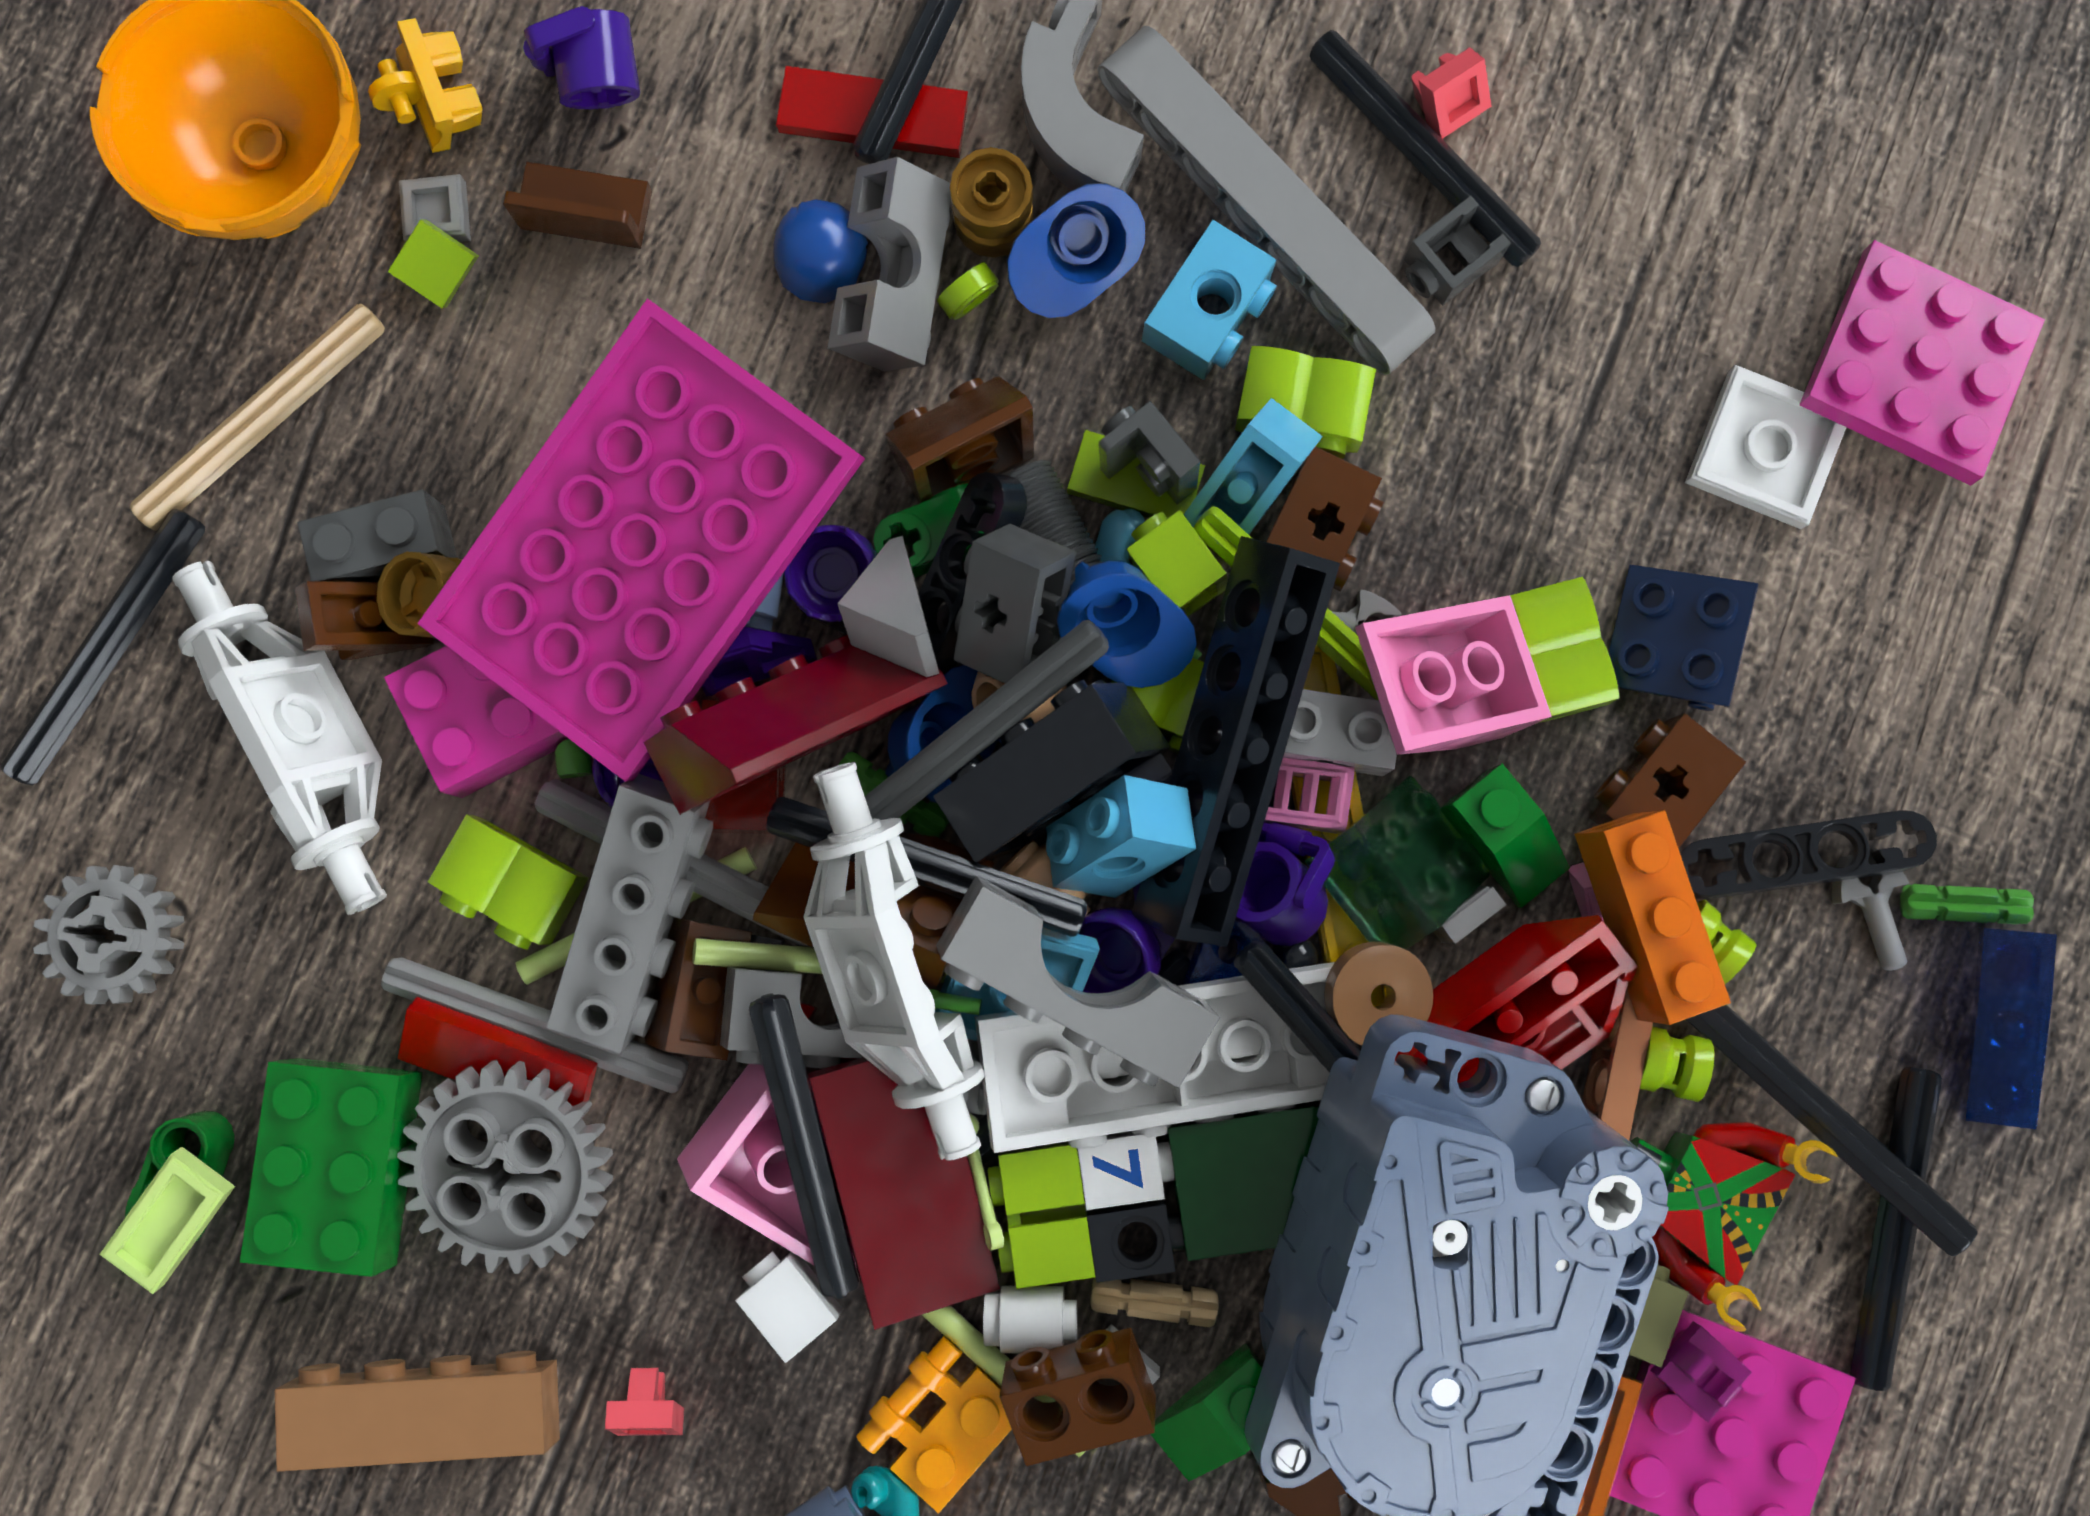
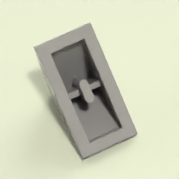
[838,536,939,677]

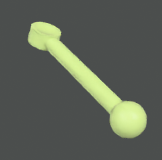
[967,1114,1004,1251]

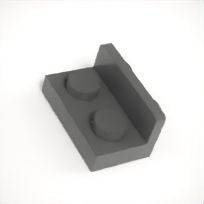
[1098,401,1201,505]

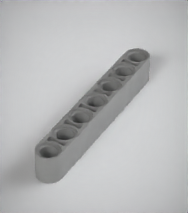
[1097,26,1435,375]

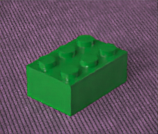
[240,1058,423,1277]

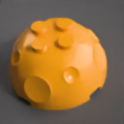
[89,0,361,240]

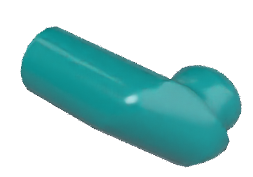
[851,1466,920,1516]

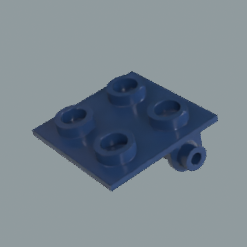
[1608,565,1758,711]

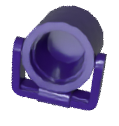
[523,6,640,110]
[1236,822,1335,946]

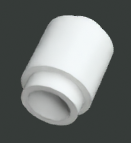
[983,1286,1077,1353]

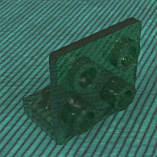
[1304,776,1490,950]

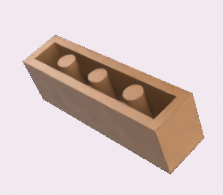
[275,1351,560,1472]

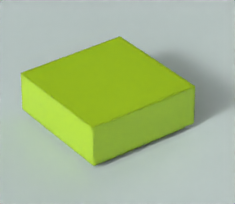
[388,219,479,309]

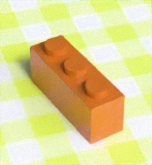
[1574,810,1731,1025]

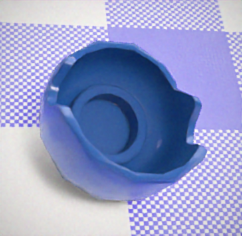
[773,199,868,303]

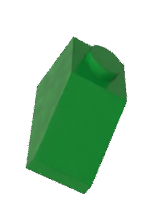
[1438,763,1570,908]
[1150,1343,1263,1482]

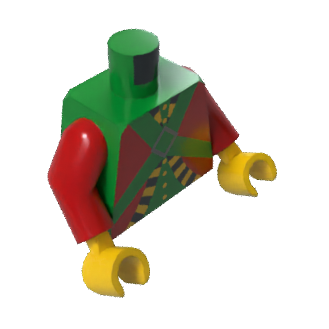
[1631,1122,1837,1332]

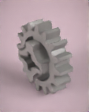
[33,865,185,1005]

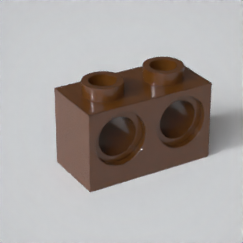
[999,1327,1156,1466]

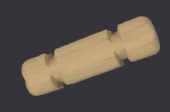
[1090,1276,1219,1327]

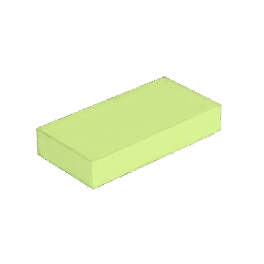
[100,1147,235,1294]

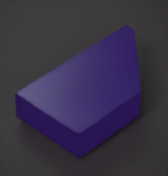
[701,627,817,697]

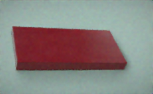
[807,1057,1000,1330]

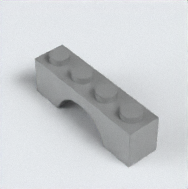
[936,875,1220,1088]

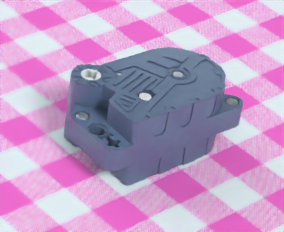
[1244,1014,1669,1516]

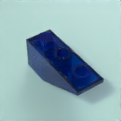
[1965,928,2057,1130]

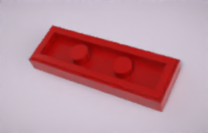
[776,66,969,158]
[398,997,598,1106]

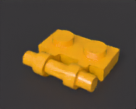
[856,1336,1012,1514]

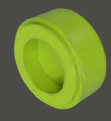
[936,262,999,320]

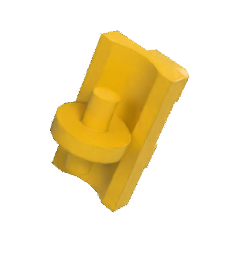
[368,18,482,153]

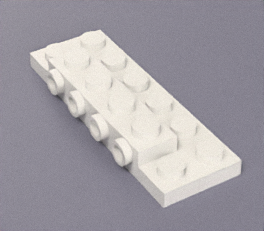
[974,962,1362,1153]

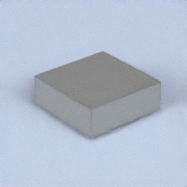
[399,174,471,242]
[1428,886,1507,944]

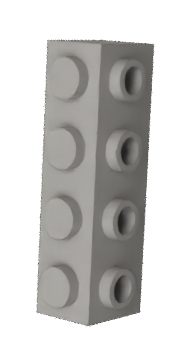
[546,774,713,1054]

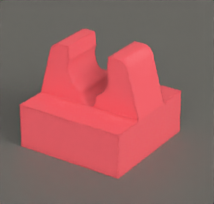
[1411,47,1492,139]
[605,1368,684,1436]

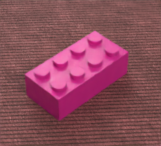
[384,646,568,798]

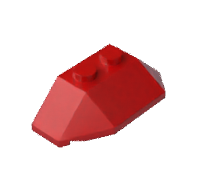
[1395,915,1638,1083]

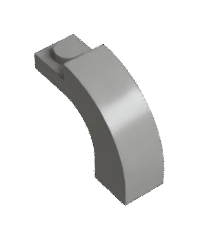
[1021,0,1144,192]

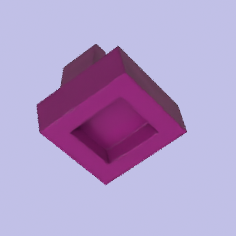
[1650,1321,1752,1422]

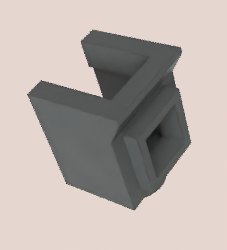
[1404,196,1511,306]

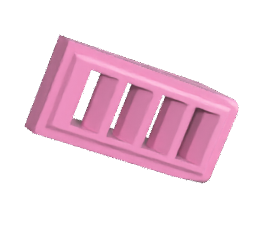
[1264,757,1355,834]

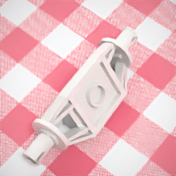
[172,561,387,915]
[803,762,985,1160]

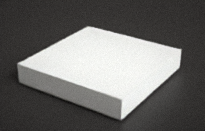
[1685,365,1846,529]

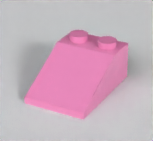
[1355,595,1552,755]
[677,1064,857,1268]

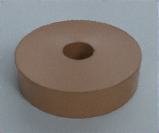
[1324,941,1433,1046]

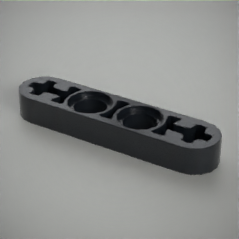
[919,472,1027,700]
[1680,810,1937,900]

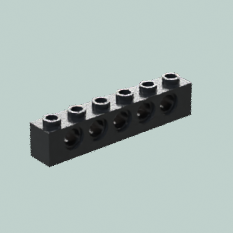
[1132,536,1340,947]

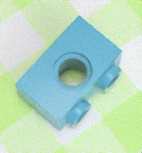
[1142,220,1277,380]
[1184,398,1323,535]
[1046,775,1196,898]

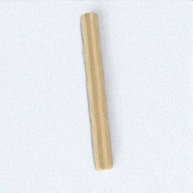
[130,304,385,531]

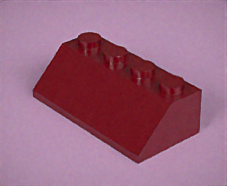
[643,634,948,815]

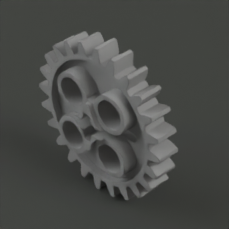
[397,1060,613,1274]

